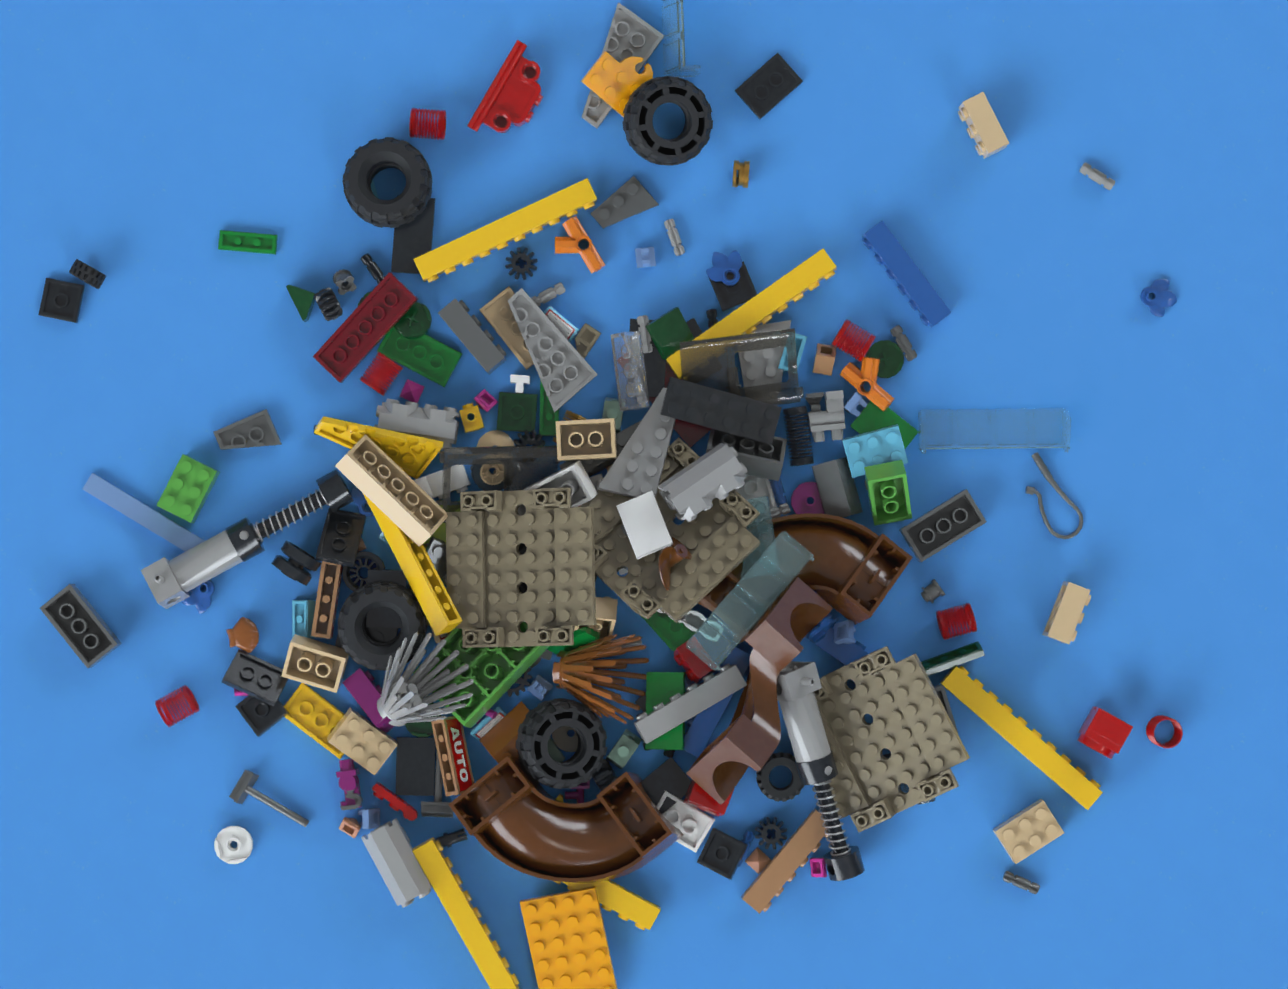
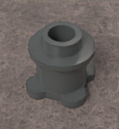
[333,269,356,295]
[920,579,945,604]

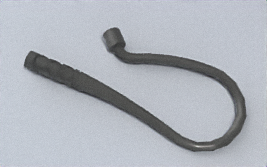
[1025,452,1083,539]

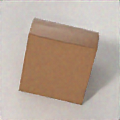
[813,343,836,376]

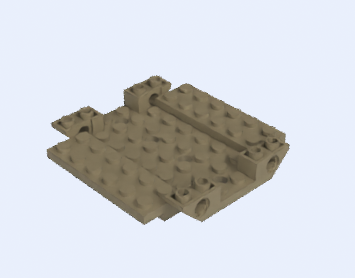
[580,437,760,623]
[446,487,596,648]
[783,646,970,832]

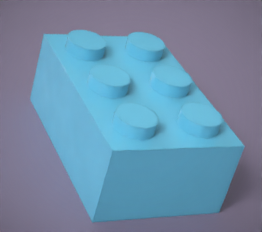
[842,424,908,478]

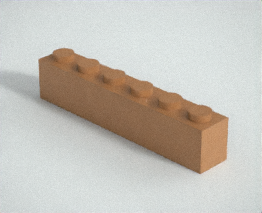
[741,808,828,914]

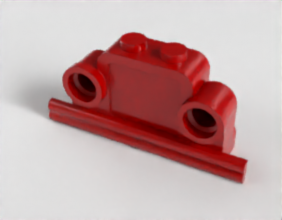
[467,40,543,133]

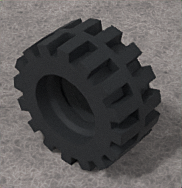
[69,259,106,289]

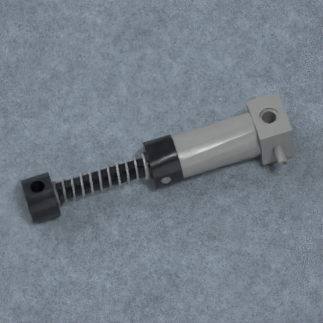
[141,469,354,609]
[777,661,865,881]

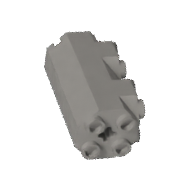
[374,399,460,452]
[658,443,748,522]
[361,818,432,908]

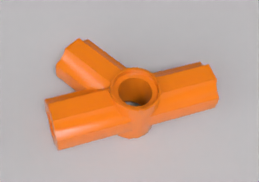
[555,216,606,274]
[840,357,895,411]

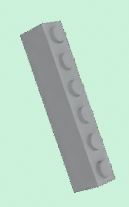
[633,663,747,743]

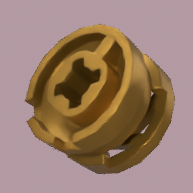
[732,160,750,188]

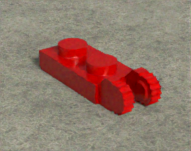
[372,782,418,821]

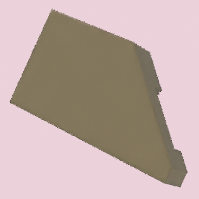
[575,323,601,359]

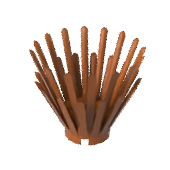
[552,634,649,724]

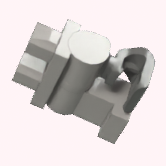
[805,390,846,442]

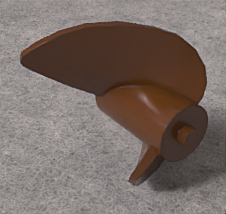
[659,536,692,591]

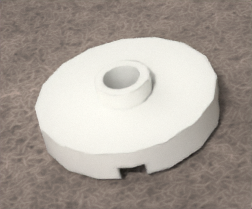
[214,826,253,864]

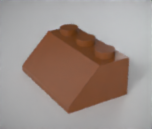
[479,701,530,763]

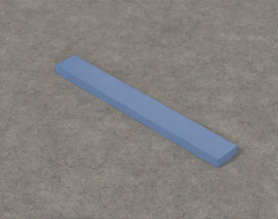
[83,473,205,552]

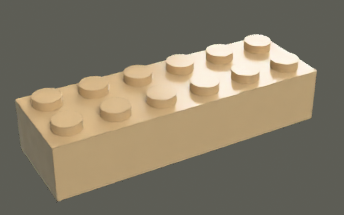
[335,434,448,547]

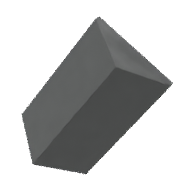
[812,457,863,518]

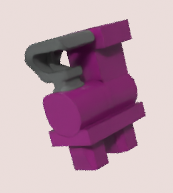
[336,759,363,810]

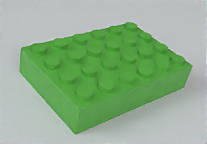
[413,621,549,728]

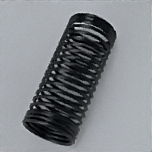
[783,406,814,466]

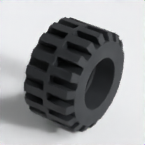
[756,752,804,802]

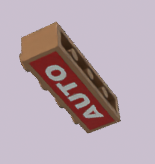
[311,561,343,639]
[431,716,474,796]

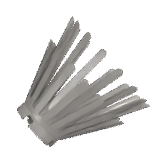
[377,632,474,727]

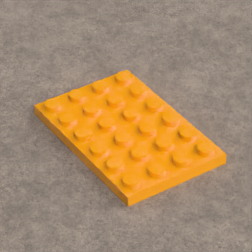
[520,886,618,989]

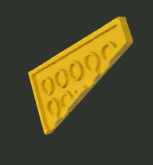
[314,416,444,479]

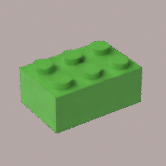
[156,454,220,523]
[864,460,912,526]

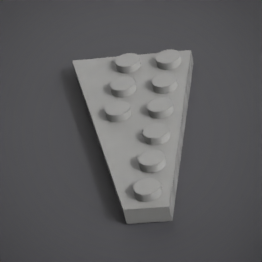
[507,288,598,413]

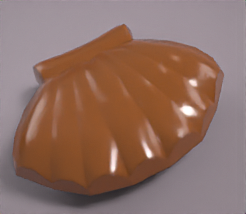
[226,617,259,653]

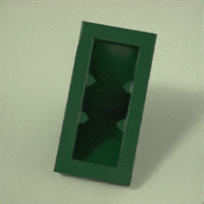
[286,285,315,322]

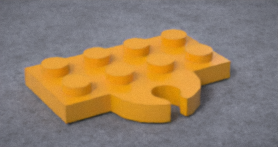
[581,51,653,117]

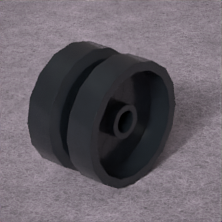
[272,540,321,586]

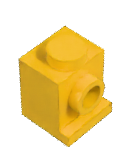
[459,403,485,433]

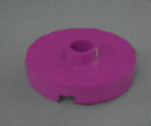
[791,482,824,514]

